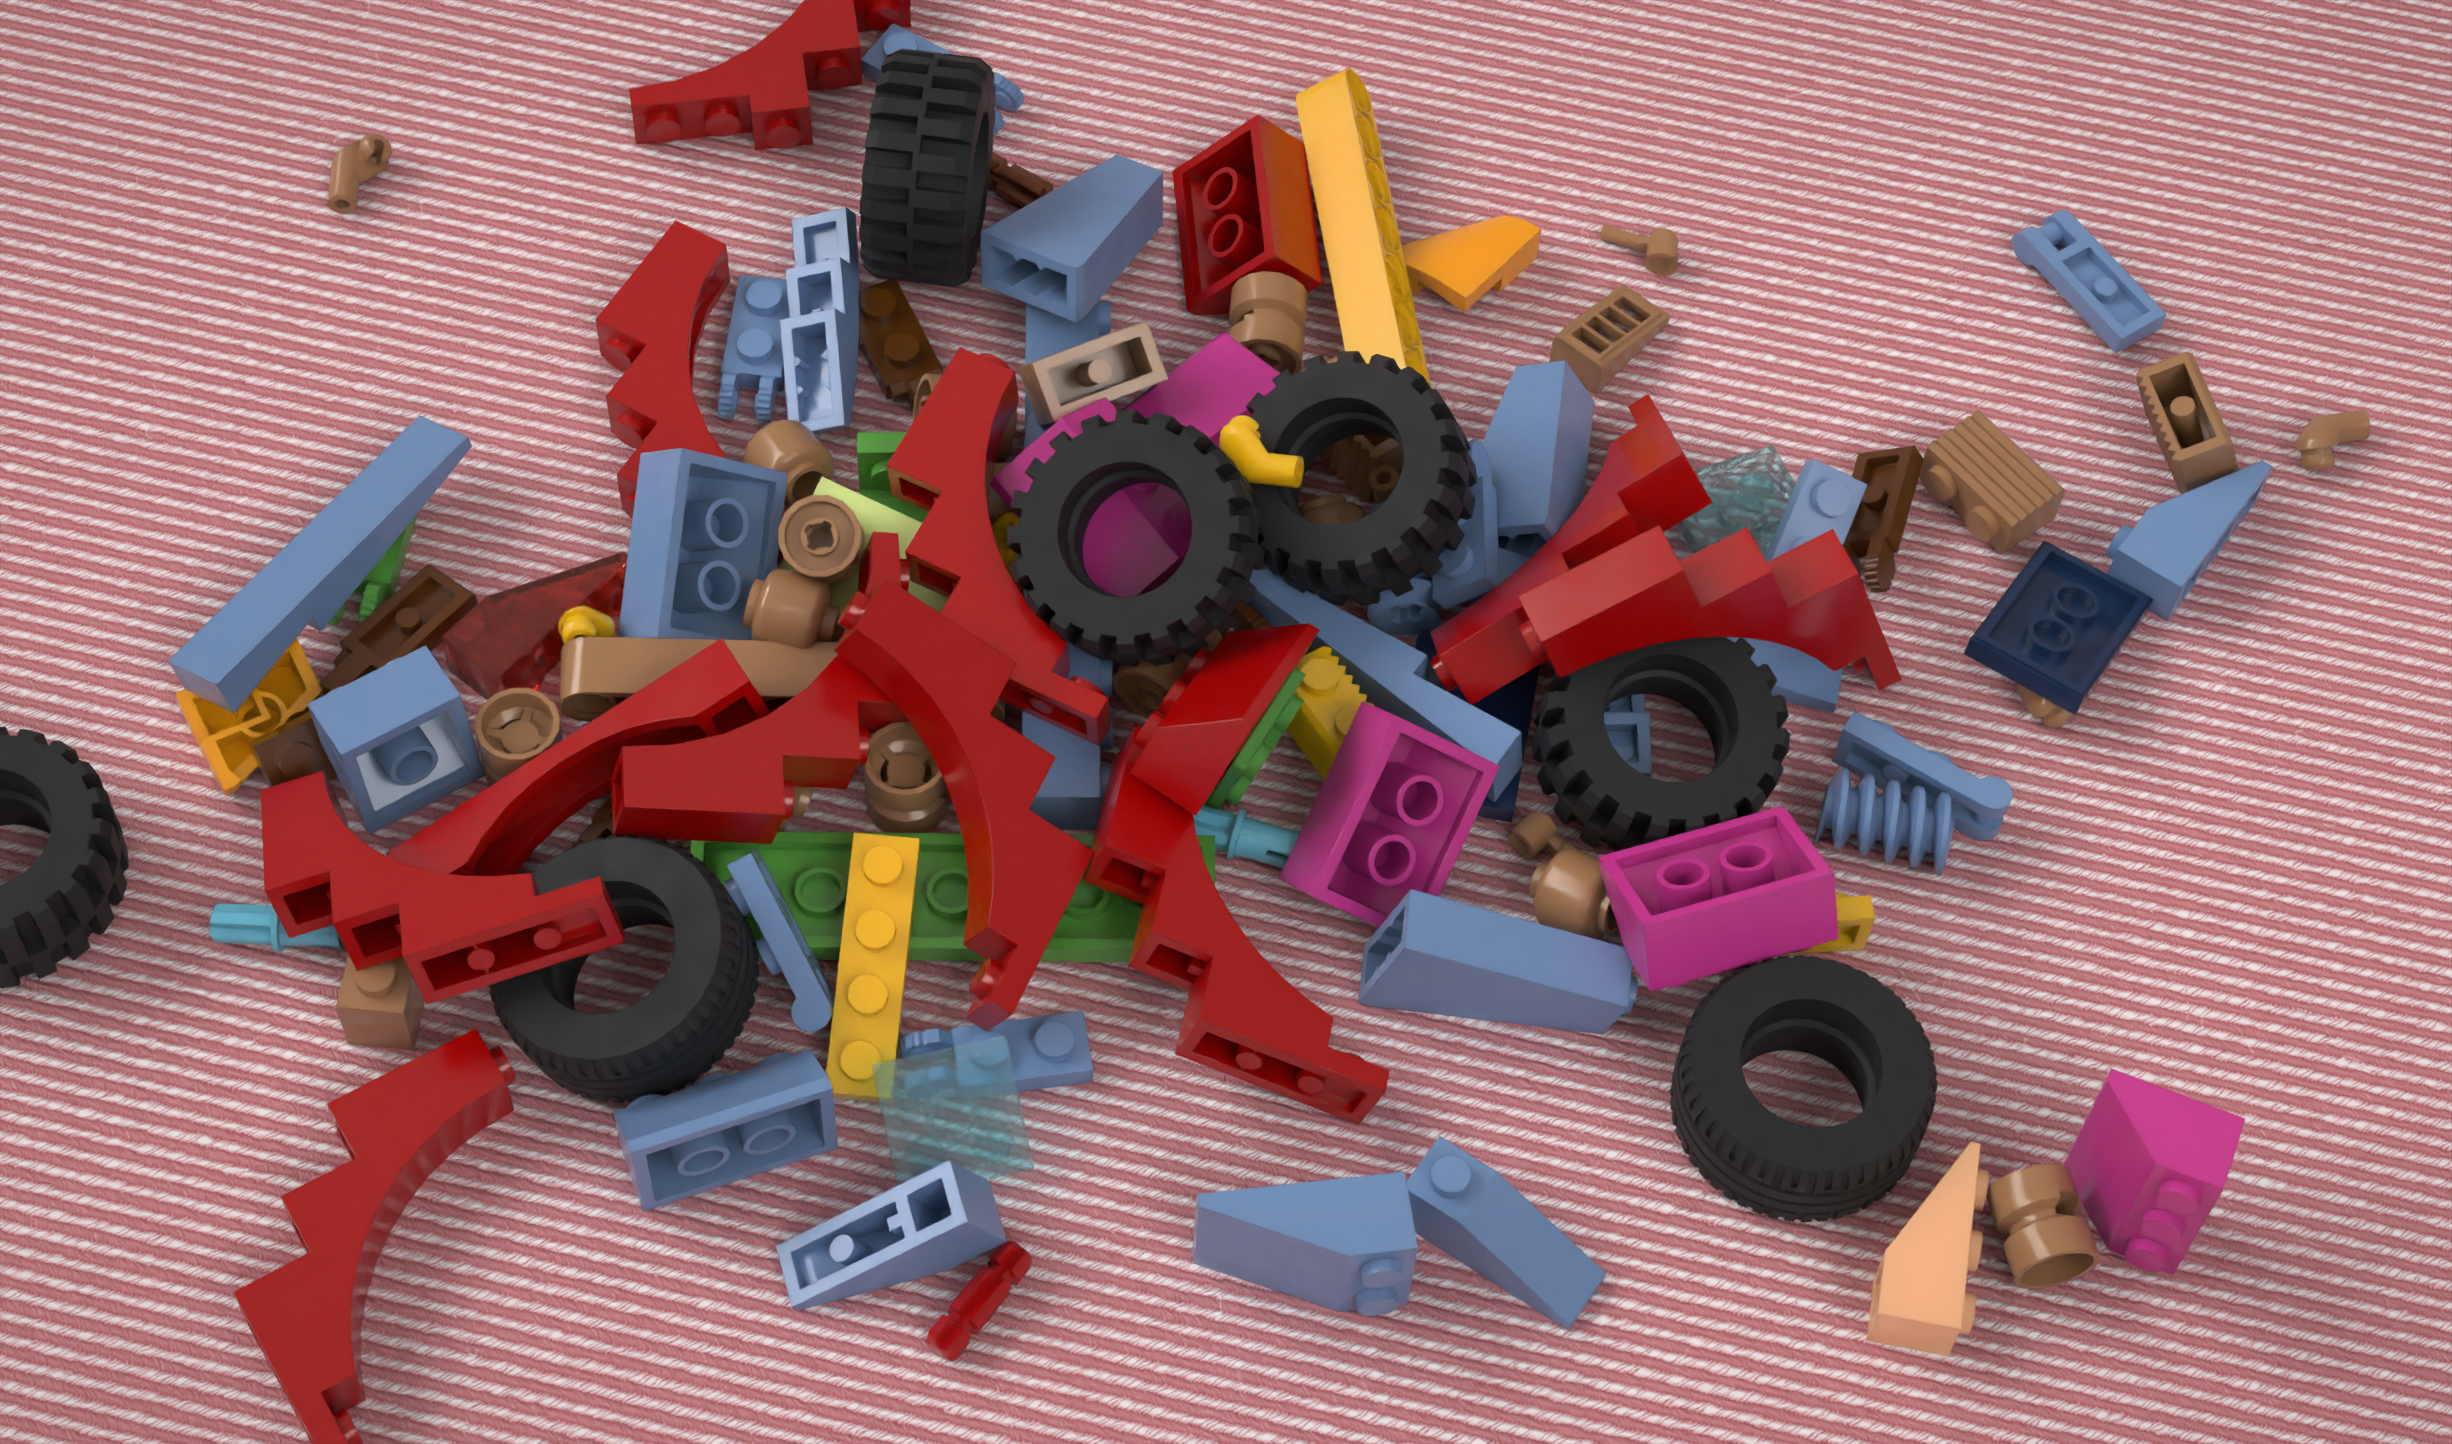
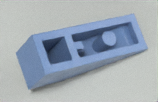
[2105,461,2273,621]
[1406,1136,1606,1331]
[776,1160,1007,1310]

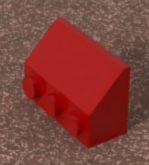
[1172,114,1323,316]
[1129,623,1320,816]

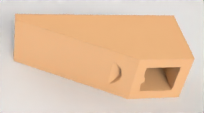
[1866,1142,1989,1356]

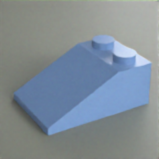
[1192,1171,1418,1316]

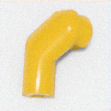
[1219,415,1304,488]
[558,605,615,644]

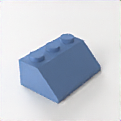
[618,448,788,640]
[613,1049,838,1212]

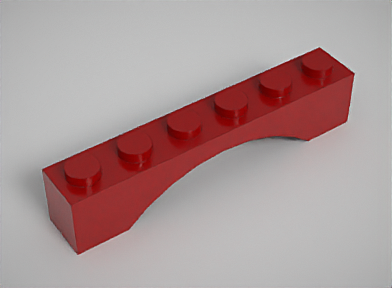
[386,638,771,876]

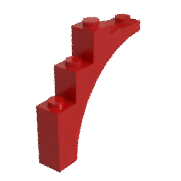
[629,0,911,150]
[595,220,788,564]
[611,532,910,844]

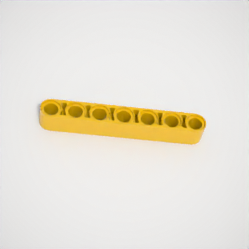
[1296,68,1431,387]

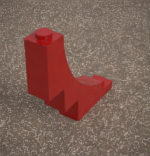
[886,347,1111,746]
[1430,394,1713,705]
[1518,525,1902,691]
[834,577,1095,1032]
[1082,725,1389,1125]
[261,770,625,1004]
[233,1028,517,1444]

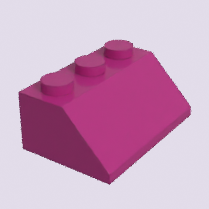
[1121,333,1280,448]
[990,397,1192,597]
[1279,701,1500,927]
[1598,806,1839,992]
[2064,1068,2245,1275]

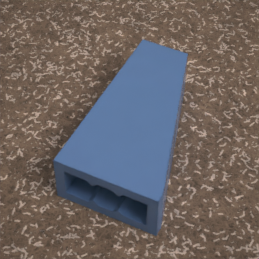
[981,154,1163,323]
[1482,360,1594,557]
[1358,889,1638,1035]

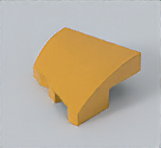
[1402,215,1542,312]
[175,638,322,796]

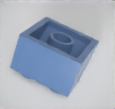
[307,645,485,835]

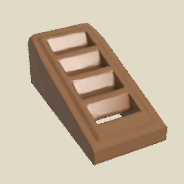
[1549,284,1670,394]

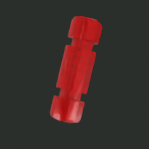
[926,1239,1032,1362]

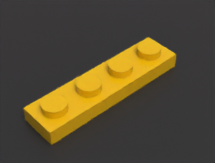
[826,832,921,1104]

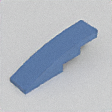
[780,207,859,435]

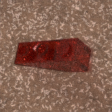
[441,552,628,700]

